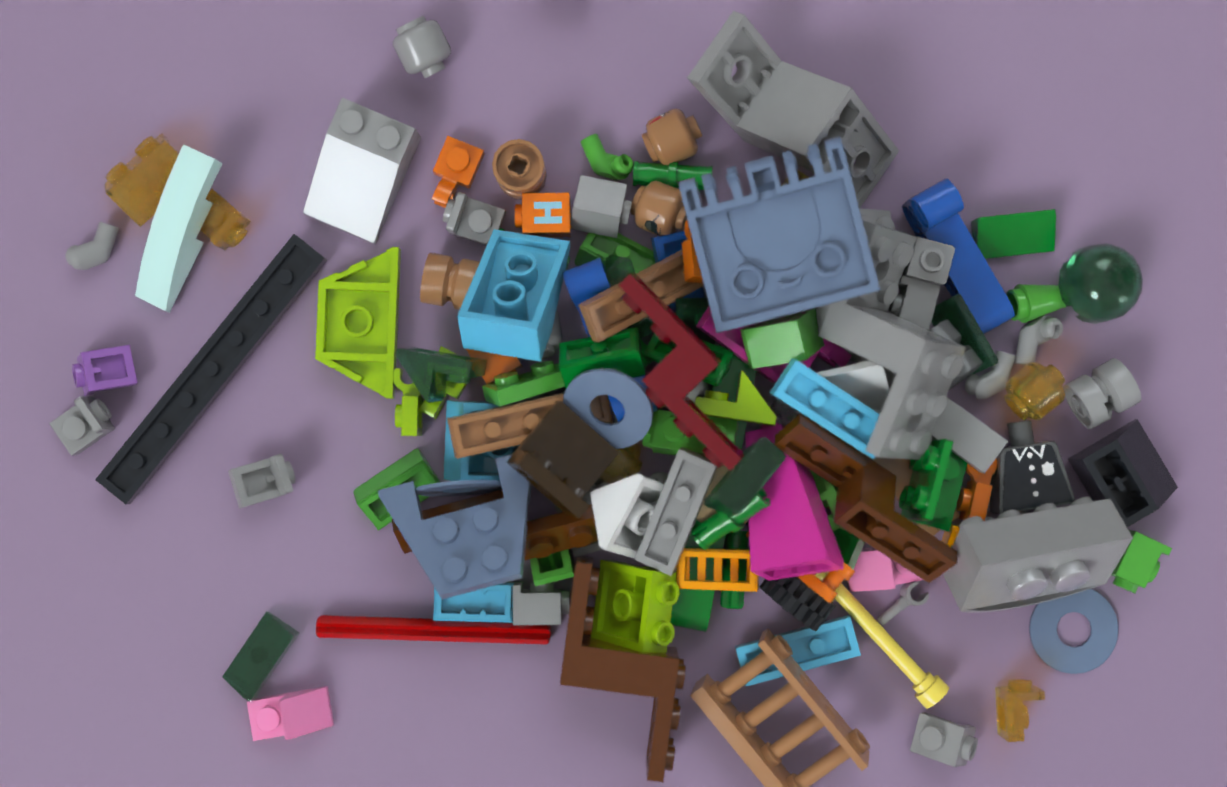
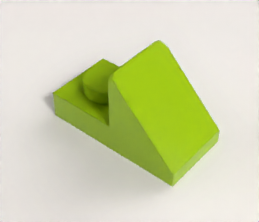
[695,371,776,426]

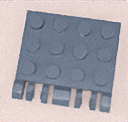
[679,136,880,333]

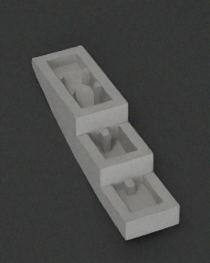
[886,368,1008,474]

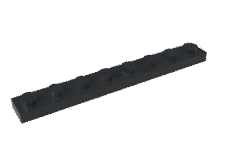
[95,234,327,505]

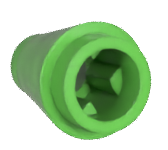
[1006,284,1069,323]

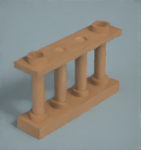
[690,628,870,787]

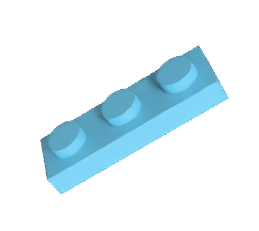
[770,358,880,459]
[735,615,861,687]

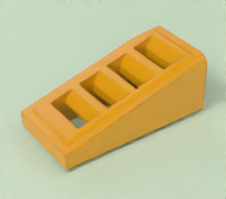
[677,548,759,592]

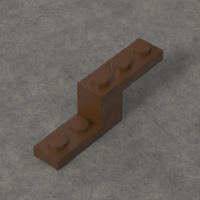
[774,413,957,583]
[392,489,598,561]

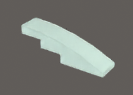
[135,144,223,313]

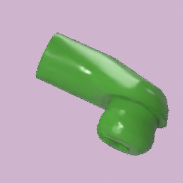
[580,134,634,181]

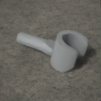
[877,582,929,626]

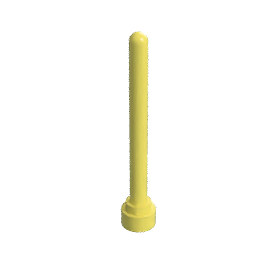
[815,571,949,709]

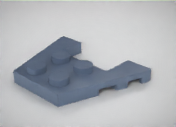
[378,454,531,599]

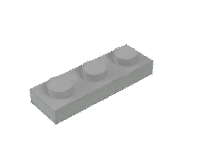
[634,447,717,576]

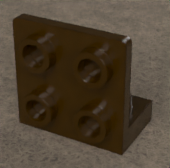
[506,402,618,519]

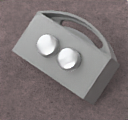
[943,497,1133,613]

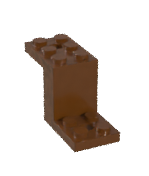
[560,556,686,782]

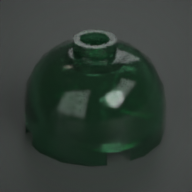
[1058,243,1143,324]

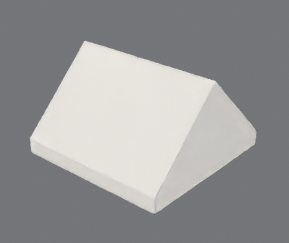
[590,473,664,559]

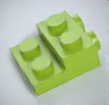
[591,559,680,653]

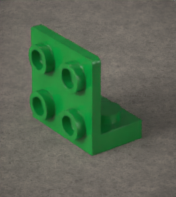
[899,439,967,532]

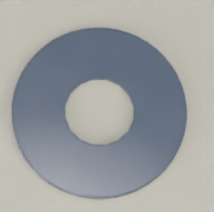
[563,369,653,449]
[415,480,502,497]
[1029,589,1118,674]

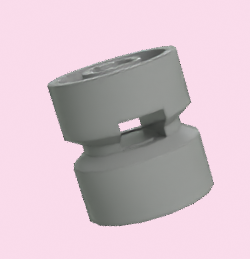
[1063,358,1142,429]

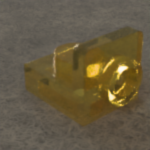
[200,189,251,251]
[995,679,1045,742]

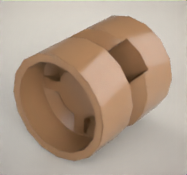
[492,139,547,200]
[420,252,480,310]

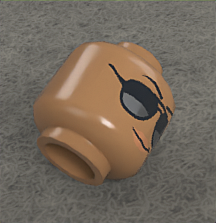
[630,181,687,236]

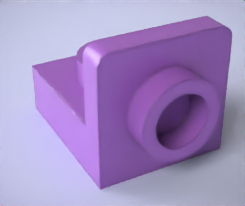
[72,345,138,396]

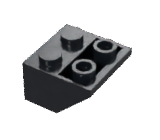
[1068,419,1178,527]

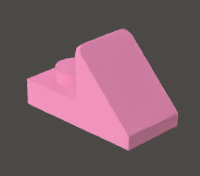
[847,547,923,592]
[247,686,334,741]

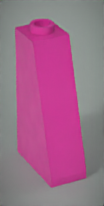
[745,423,844,581]

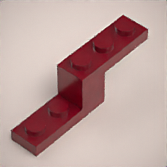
[618,273,744,471]

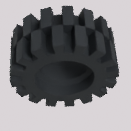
[759,577,836,631]

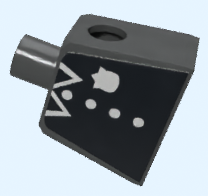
[989,420,1075,514]

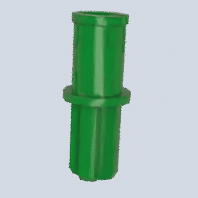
[720,531,749,609]

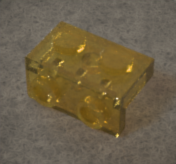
[104,133,179,227]

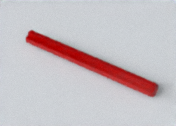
[316,615,551,645]

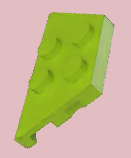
[315,247,401,399]

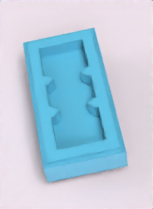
[433,582,515,623]

